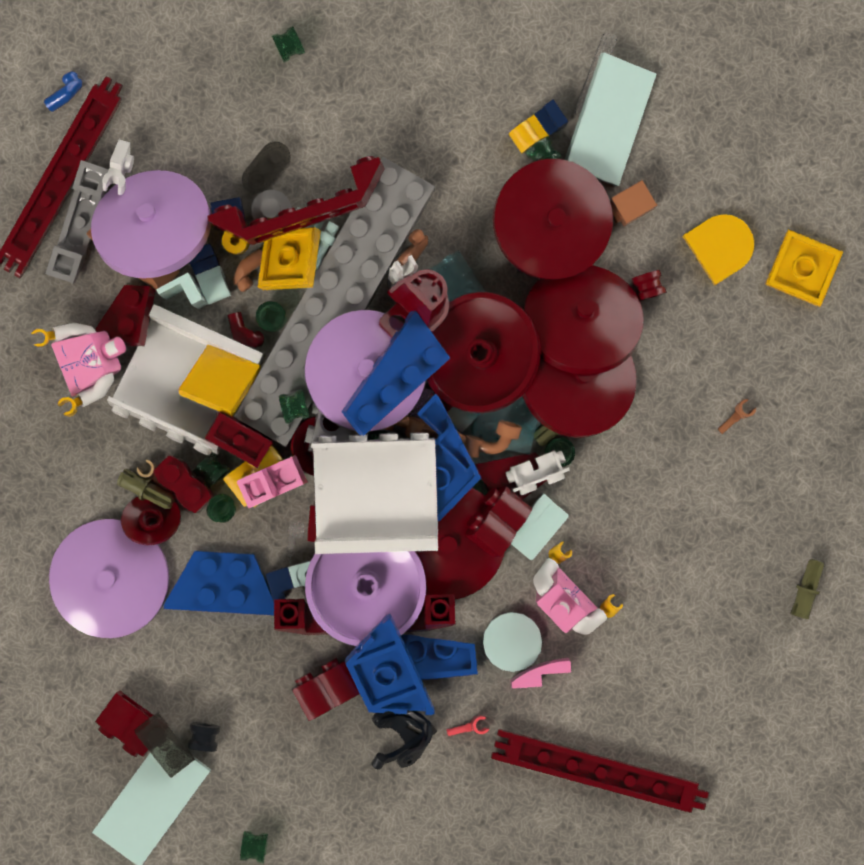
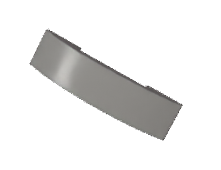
[45,160,109,283]

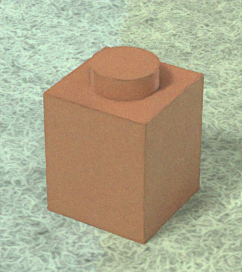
[610,180,657,227]

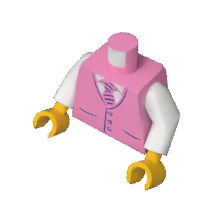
[31,323,126,417]
[533,542,623,635]

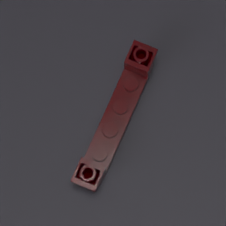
[207,156,385,245]
[274,594,456,635]

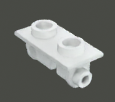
[505,450,570,495]

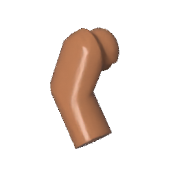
[232,249,262,292]

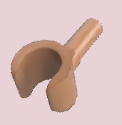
[718,399,756,434]

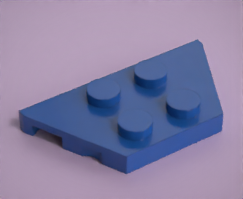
[164,551,274,615]
[345,614,435,715]

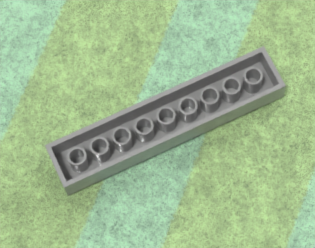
[234,157,435,447]

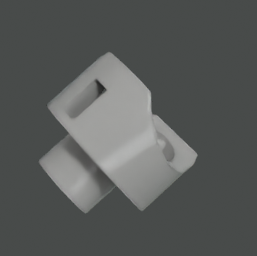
[251,190,292,220]

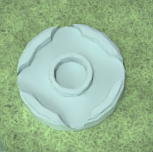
[483,612,542,672]

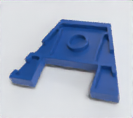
[417,394,481,521]

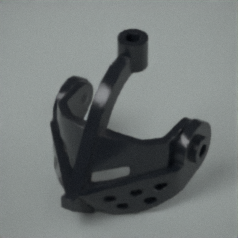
[371,710,437,770]

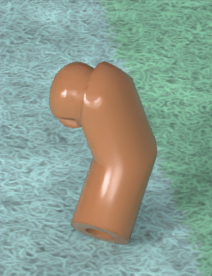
[394,229,429,266]

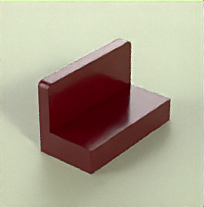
[205,411,273,468]

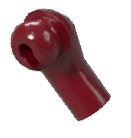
[227,312,264,349]

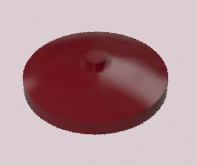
[493,159,613,280]
[524,265,644,375]
[427,292,541,413]
[522,356,636,438]
[416,487,505,600]

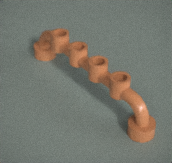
[385,416,522,458]

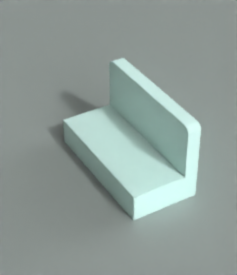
[156,273,208,309]
[511,493,568,560]

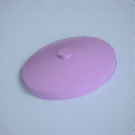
[91,170,211,278]
[304,310,425,432]
[49,519,169,638]
[305,551,426,646]

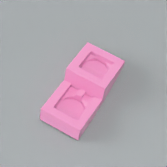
[237,455,308,509]
[511,658,571,688]

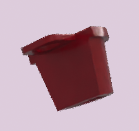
[379,269,449,338]

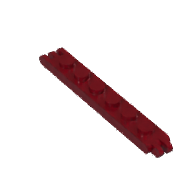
[0,76,123,279]
[491,729,709,813]

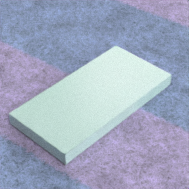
[565,53,657,186]
[92,735,211,865]

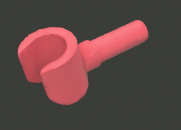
[447,715,489,736]

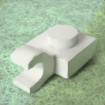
[102,140,134,195]
[387,255,418,288]

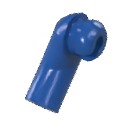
[44,71,82,112]

